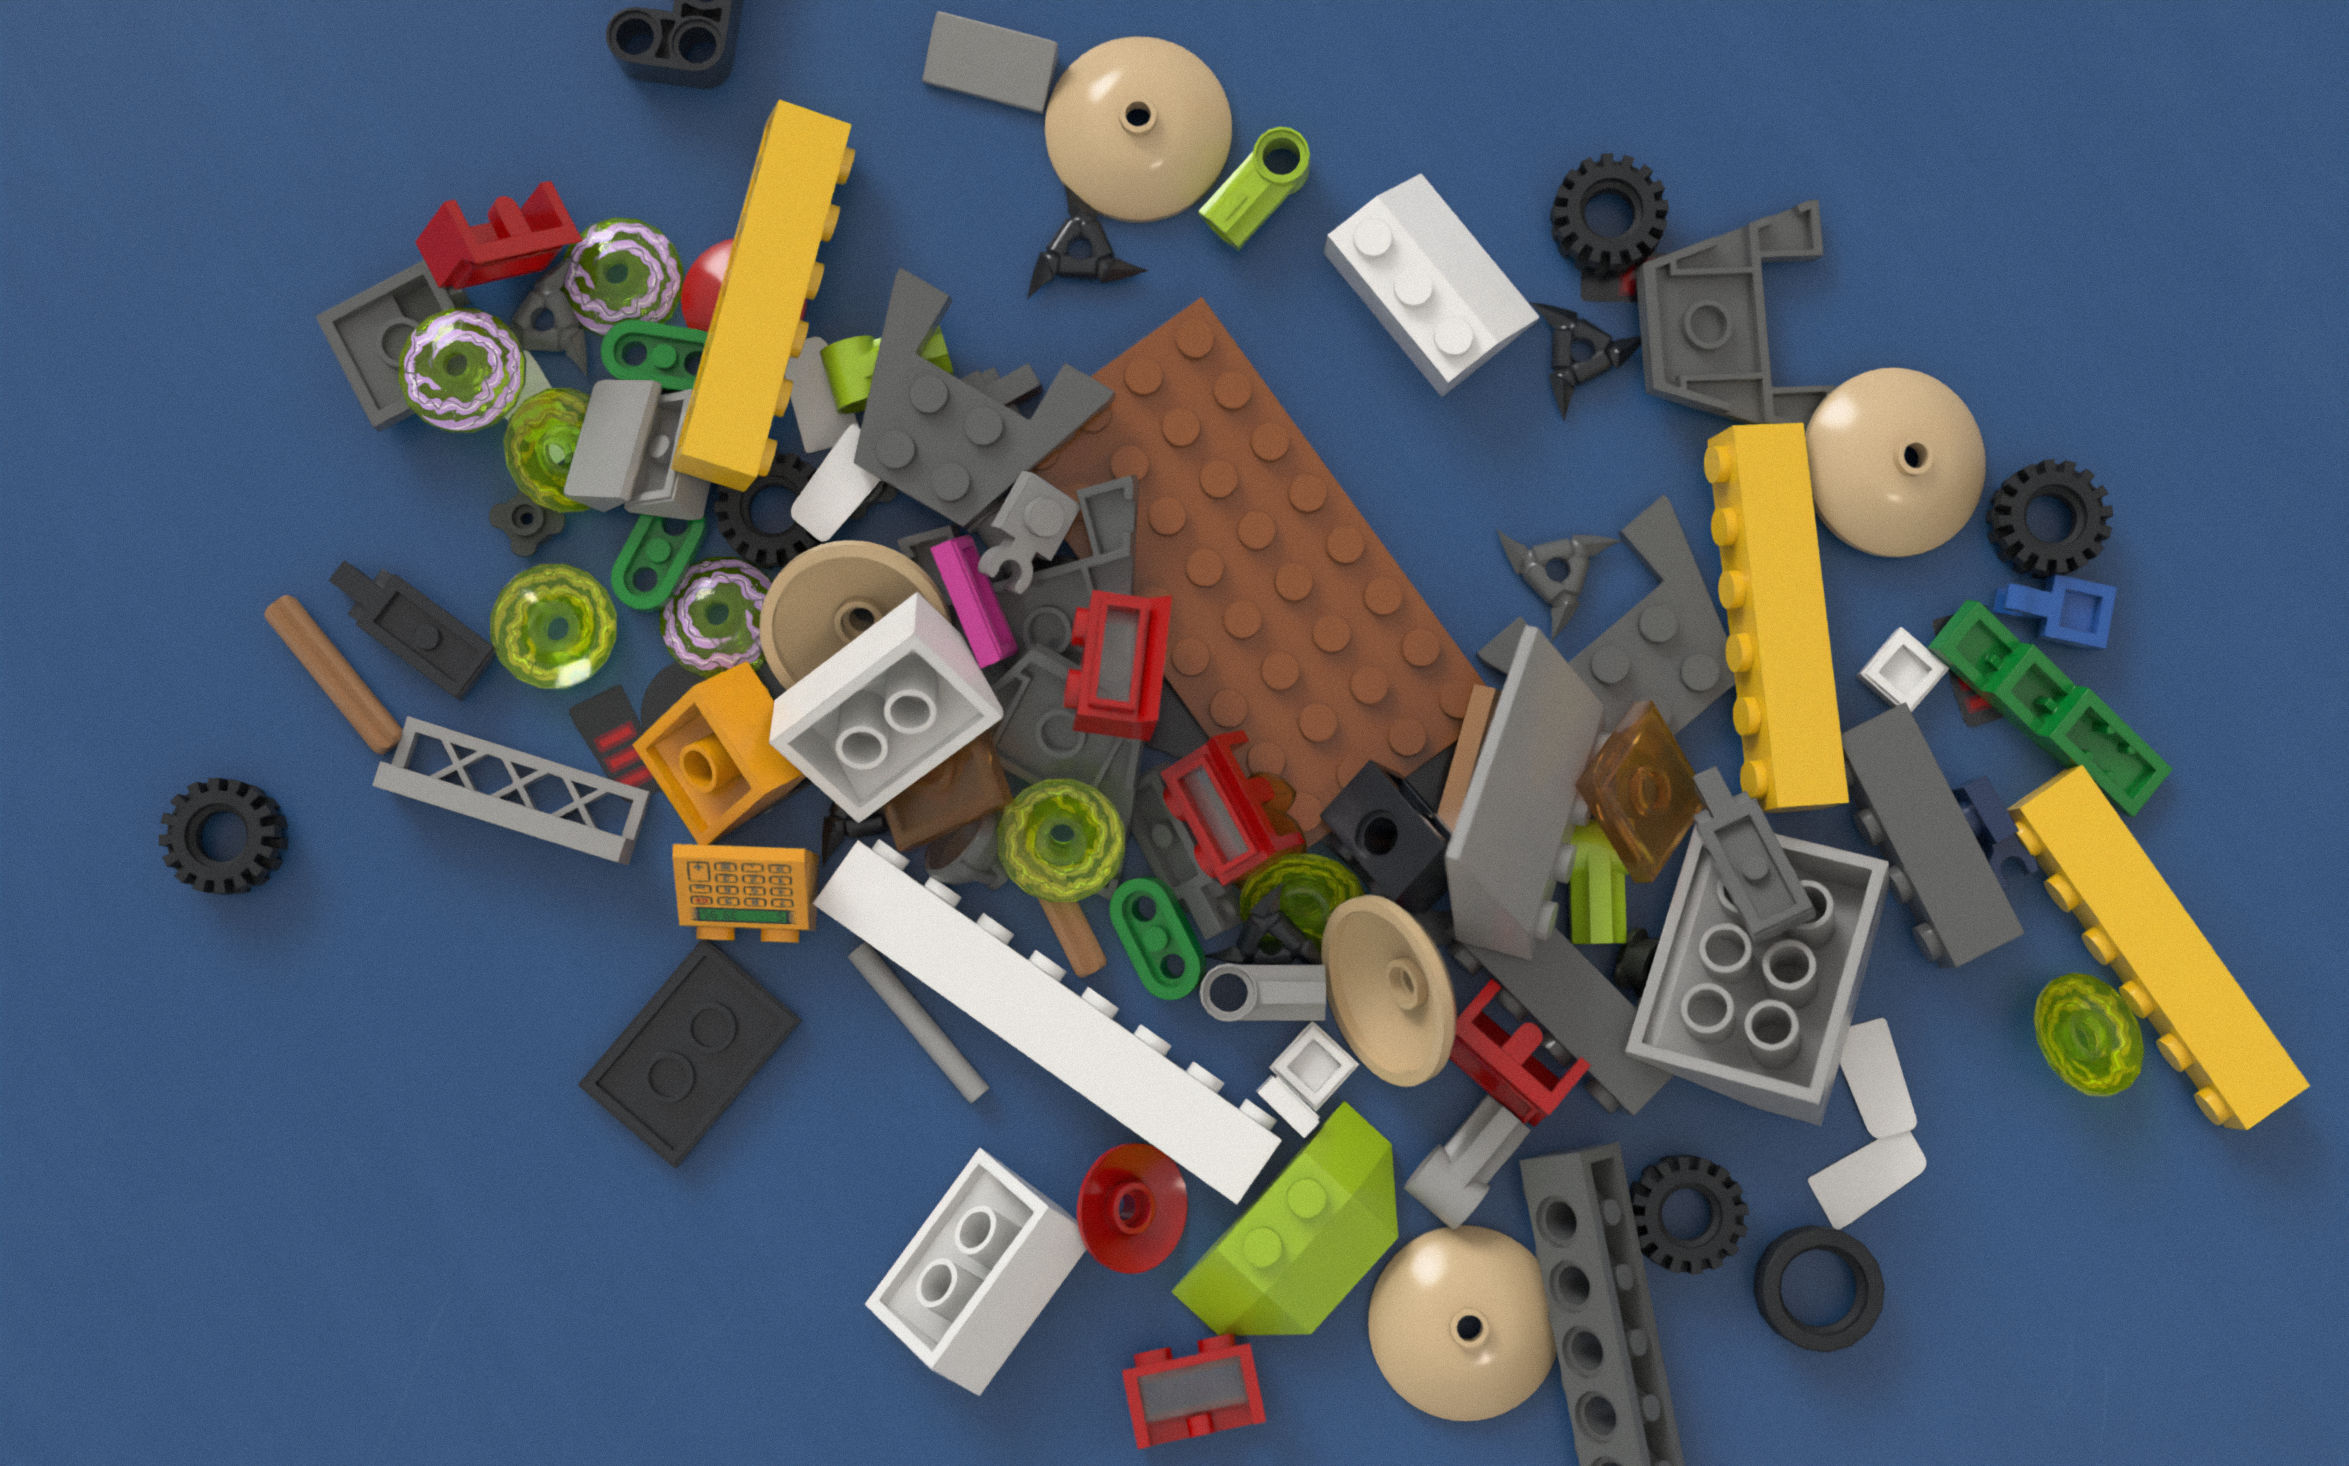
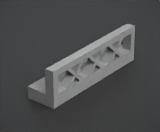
[372,716,652,865]

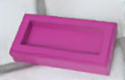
[930,534,1019,669]

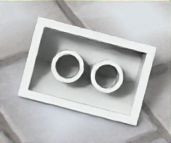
[1324,173,1540,397]
[769,592,1003,823]
[865,1148,1086,1396]

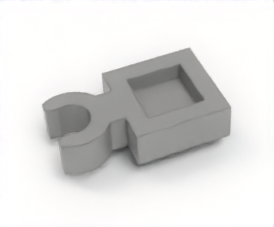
[977,471,1081,594]

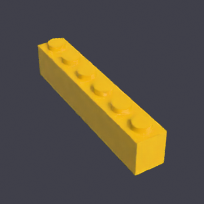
[671,99,855,492]
[1704,423,1849,814]
[2006,765,2310,1130]

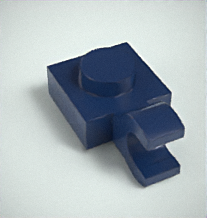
[1951,775,2038,890]

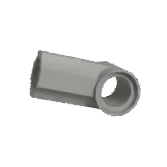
[1199,963,1326,1022]
[1403,1095,1531,1230]

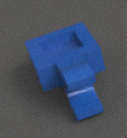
[1992,574,2117,651]

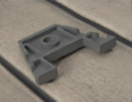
[1635,200,1835,433]
[853,267,1117,530]
[897,474,1139,687]
[1475,494,1735,761]
[909,642,1145,901]

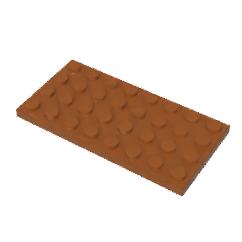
[1030,297,1486,855]

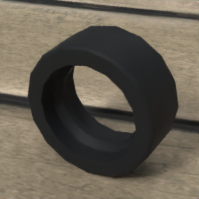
[1753,1225,1885,1353]

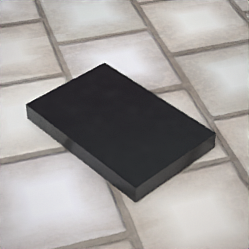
[578,940,803,1168]

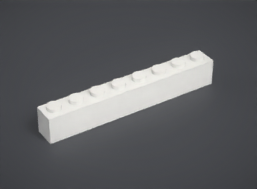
[813,839,1282,1204]

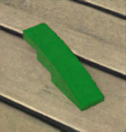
[1927,599,2173,818]

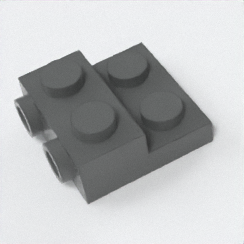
[315,260,493,432]

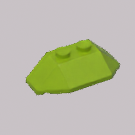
[1171,1100,1398,1336]

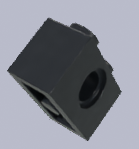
[1319,759,1454,914]

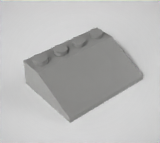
[1445,625,1614,961]
[1625,823,1889,1126]

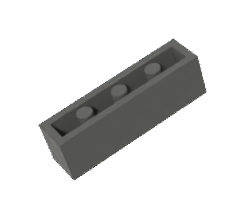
[1841,702,2025,969]
[1445,923,1674,1116]

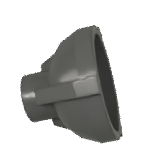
[924,797,1014,890]

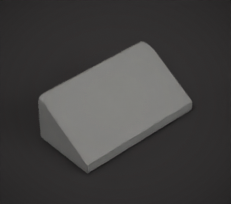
[922,11,1059,114]
[563,380,662,512]
[624,389,710,520]

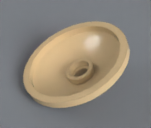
[1045,37,1232,223]
[1805,368,1986,558]
[759,540,952,690]
[1321,895,1457,1087]
[1368,1225,1557,1421]

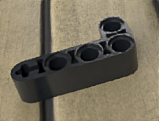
[606,0,744,89]

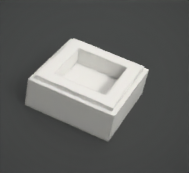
[1856,627,1950,713]
[1268,1021,1360,1111]
[1256,1075,1320,1138]

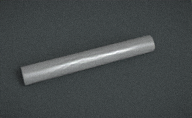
[847,942,990,1104]

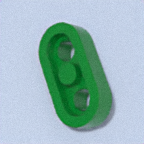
[601,320,708,393]
[611,510,708,612]
[1109,876,1207,1000]

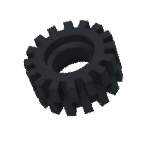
[1550,153,1669,277]
[714,449,826,570]
[1985,459,2113,579]
[159,778,289,895]
[1629,1154,1749,1275]

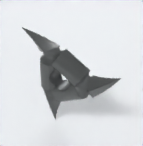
[486,254,588,379]
[1497,529,1623,643]

